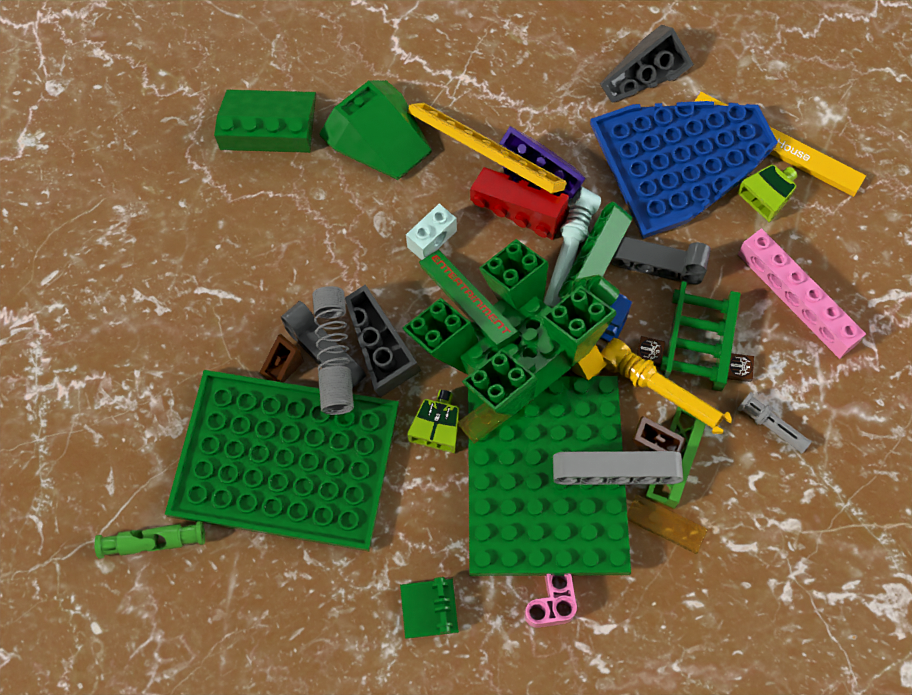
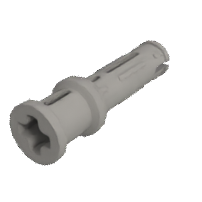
[737,392,812,454]

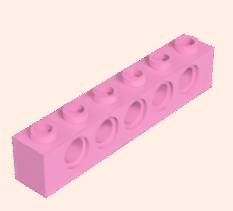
[738,228,866,359]

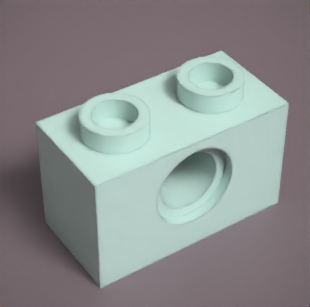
[406,204,457,260]

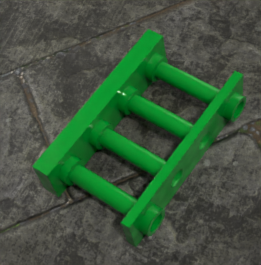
[660,281,741,392]

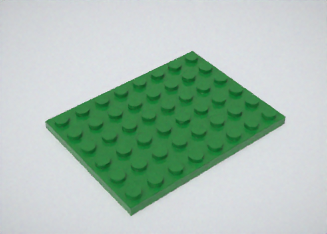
[165,370,400,552]
[468,376,631,576]

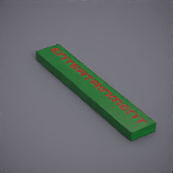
[419,249,519,350]

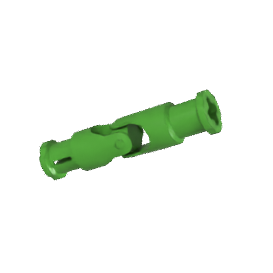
[94,521,205,559]

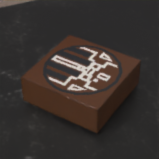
[637,336,665,367]
[727,353,754,382]

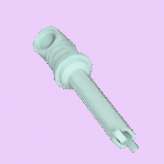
[544,186,601,308]

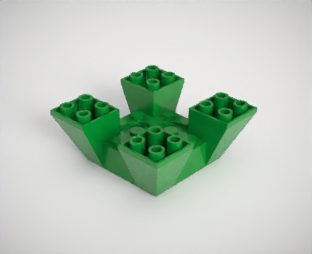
[403,239,617,415]

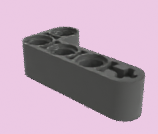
[610,237,711,285]
[281,301,366,389]

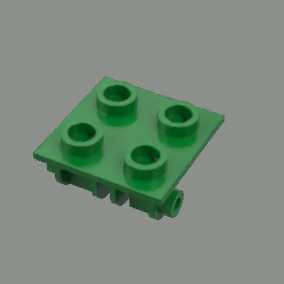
[400,577,459,639]

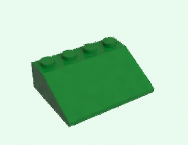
[214,90,316,153]

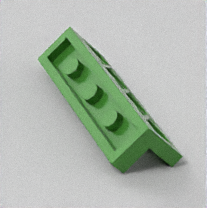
[645,407,706,509]

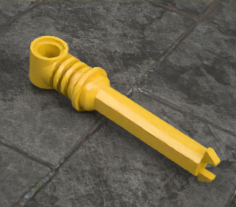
[600,338,732,434]

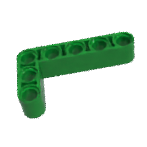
[558,202,632,306]

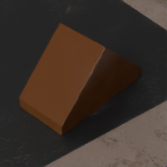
[259,334,304,383]
[632,416,686,453]

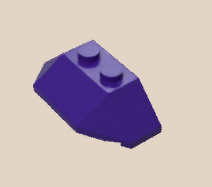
[499,126,586,199]

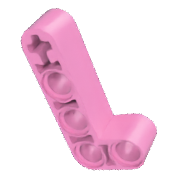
[525,574,577,628]

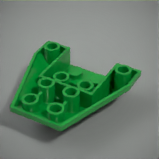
[319,80,432,180]

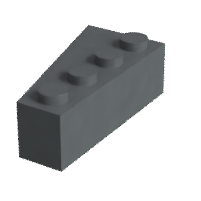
[345,284,422,398]

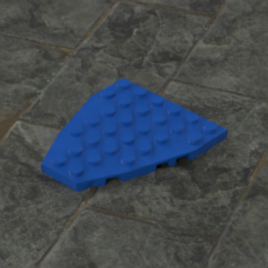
[590,101,778,239]

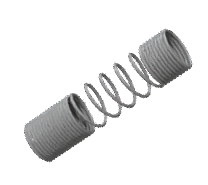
[312,286,354,415]

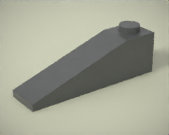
[600,25,694,102]

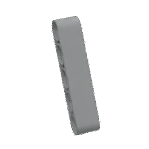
[553,451,683,485]

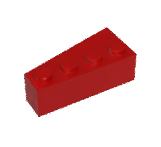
[470,167,569,240]

